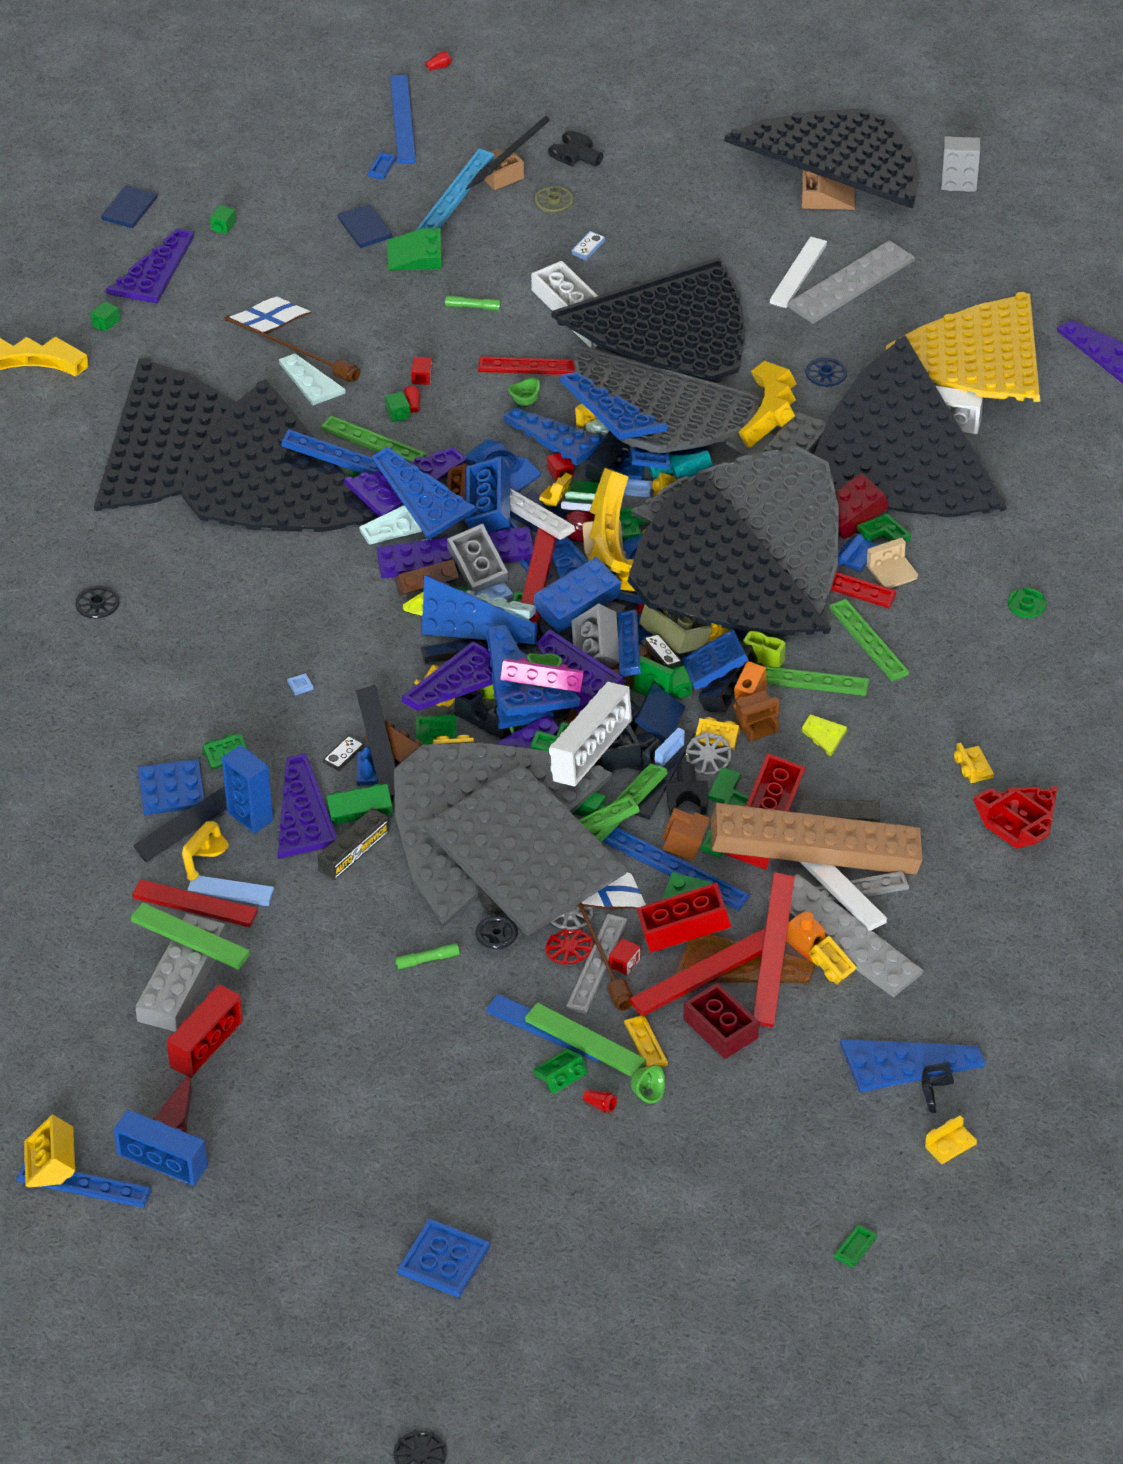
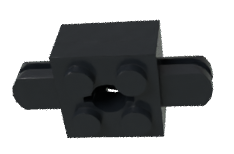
[595,724,655,772]

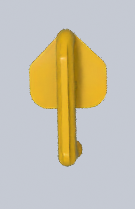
[182,821,229,881]

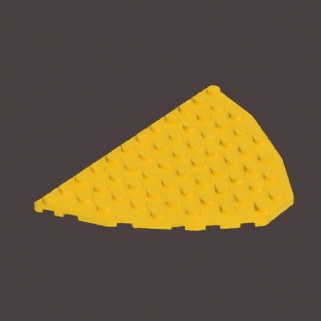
[886,292,1040,402]

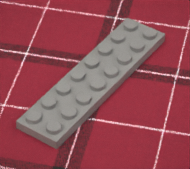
[787,240,915,324]
[768,874,923,997]

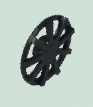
[75,586,119,619]
[393,1430,447,1464]

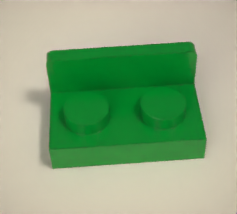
[202,733,248,770]
[533,1049,587,1094]

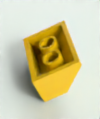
[24,1114,75,1187]

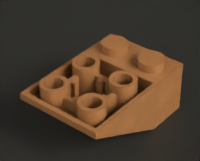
[467,149,524,190]
[802,170,855,210]

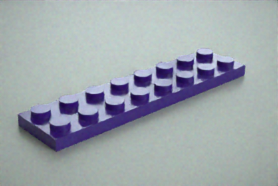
[376,527,534,579]

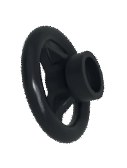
[475,916,518,949]

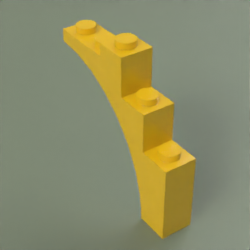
[0,337,88,377]
[738,361,797,448]
[588,468,631,573]

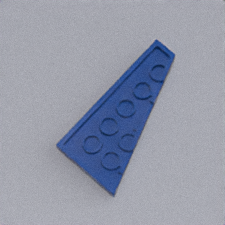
[560,372,668,440]
[504,408,605,466]
[371,447,477,540]
[421,575,537,644]
[486,625,554,729]
[840,1039,985,1093]

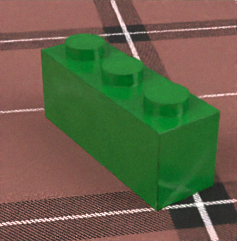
[326,784,392,825]

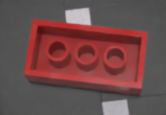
[636,883,731,953]
[167,984,243,1078]

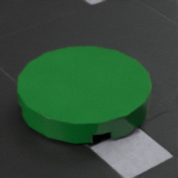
[1007,588,1047,618]

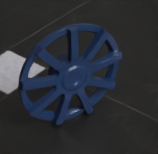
[805,358,847,387]

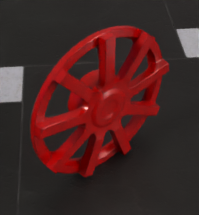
[545,928,593,965]

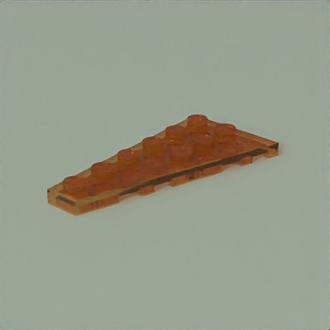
[675,934,816,983]

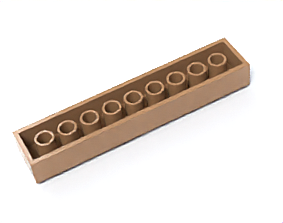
[711,803,922,874]

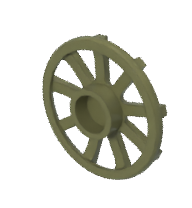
[534,186,574,213]

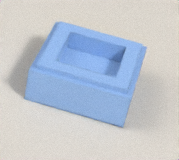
[287,673,314,695]

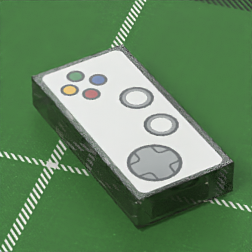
[641,634,682,669]
[323,735,364,772]

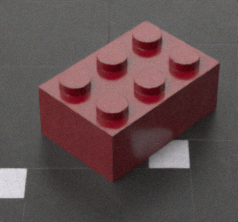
[835,472,889,540]
[683,982,759,1059]

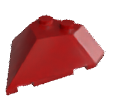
[973,786,1058,849]

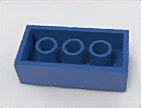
[465,456,510,532]
[534,557,621,633]
[222,745,273,834]
[114,1109,208,1186]

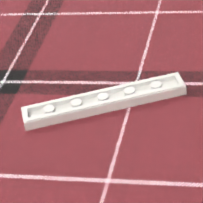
[770,236,827,308]
[510,488,575,540]
[800,862,887,931]

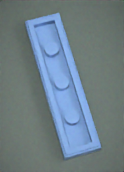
[187,876,274,906]

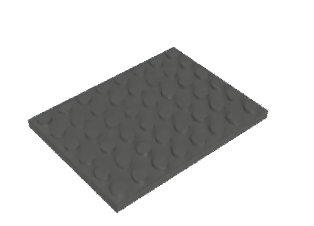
[424,764,627,936]

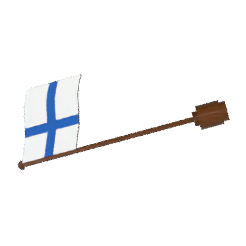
[224,297,360,382]
[578,872,646,1011]

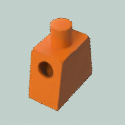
[733,661,767,710]
[786,912,826,963]

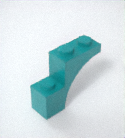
[646,450,713,480]

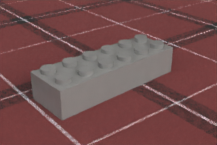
[135,914,227,1032]

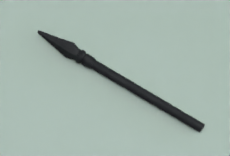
[465,116,550,190]

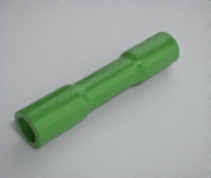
[445,295,501,311]
[395,943,460,970]

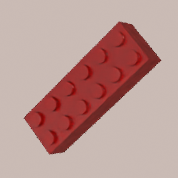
[727,753,806,870]

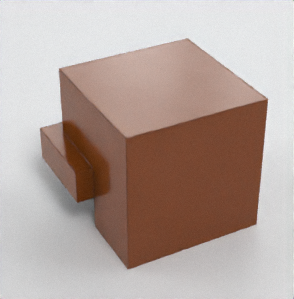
[735,690,780,742]
[662,808,710,860]

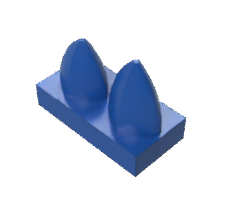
[357,747,377,785]

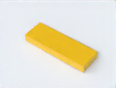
[624,1016,668,1067]

